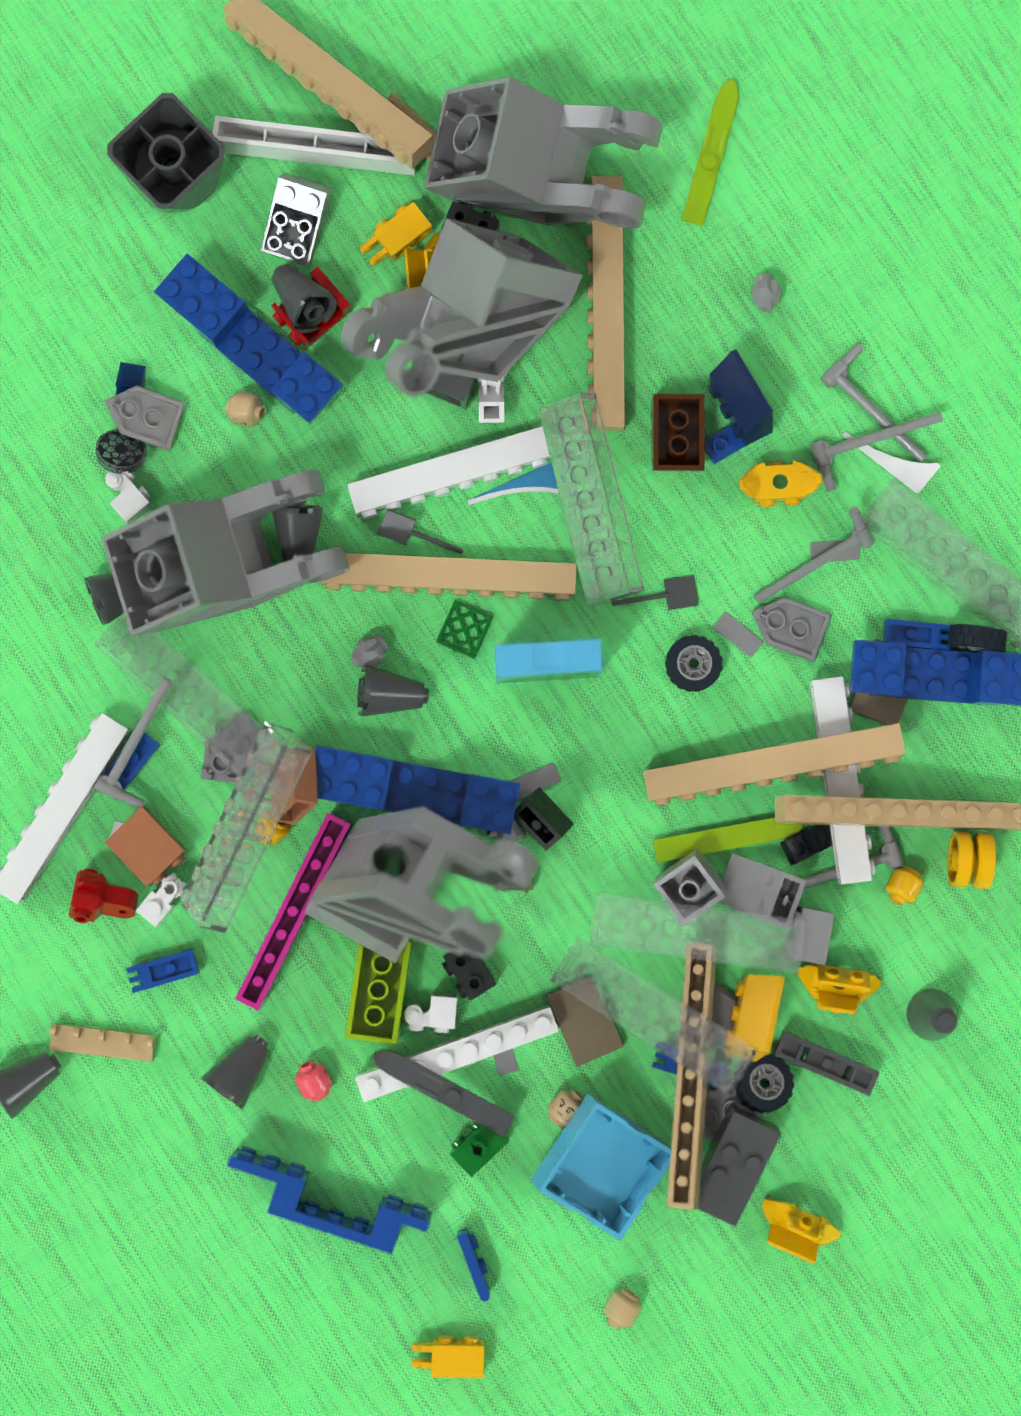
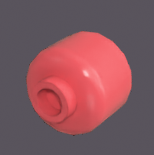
[294,1061,332,1101]

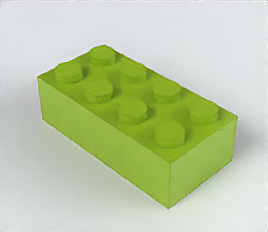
[345,940,413,1045]

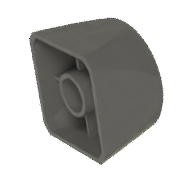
[107,93,225,213]

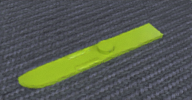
[681,79,738,226]
[653,817,803,863]

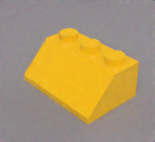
[724,975,785,1062]

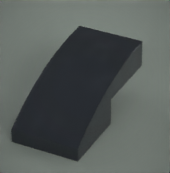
[780,825,832,865]

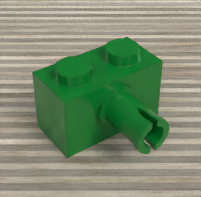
[450,1122,509,1177]

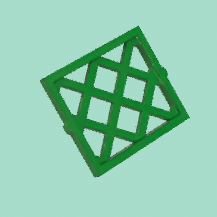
[436,600,493,659]

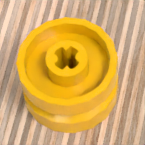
[947,831,996,889]

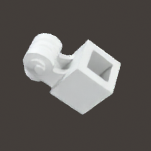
[478,376,504,423]
[105,467,153,524]
[136,873,187,927]
[404,994,457,1033]

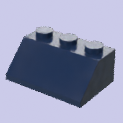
[708,349,773,446]

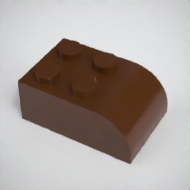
[651,394,705,471]

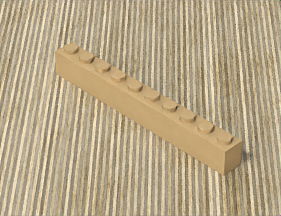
[223,0,433,169]
[587,176,625,432]
[320,553,577,601]
[643,723,905,806]
[775,795,1021,831]
[667,943,718,1210]

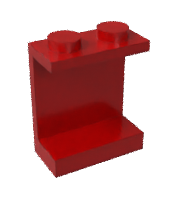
[271,266,352,349]

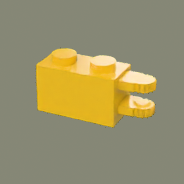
[359,202,433,266]
[411,1335,484,1378]

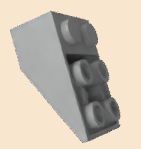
[261,173,333,266]
[718,853,807,929]

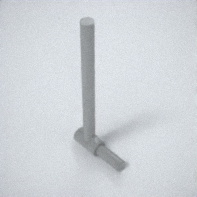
[820,343,928,463]
[810,412,943,492]
[754,507,874,604]
[93,677,172,809]
[804,827,904,889]

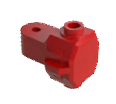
[68,869,139,923]

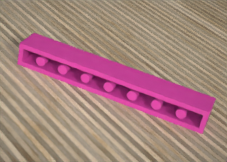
[235,813,352,1011]

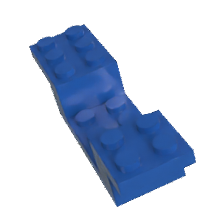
[154,253,343,424]
[850,640,1021,706]
[316,746,520,835]
[227,1146,432,1254]

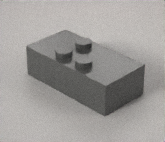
[698,1104,781,1227]

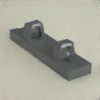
[773,1030,880,1096]

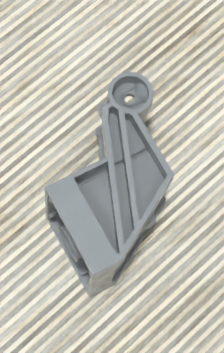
[424,77,663,228]
[341,218,582,397]
[101,470,350,636]
[305,807,539,964]

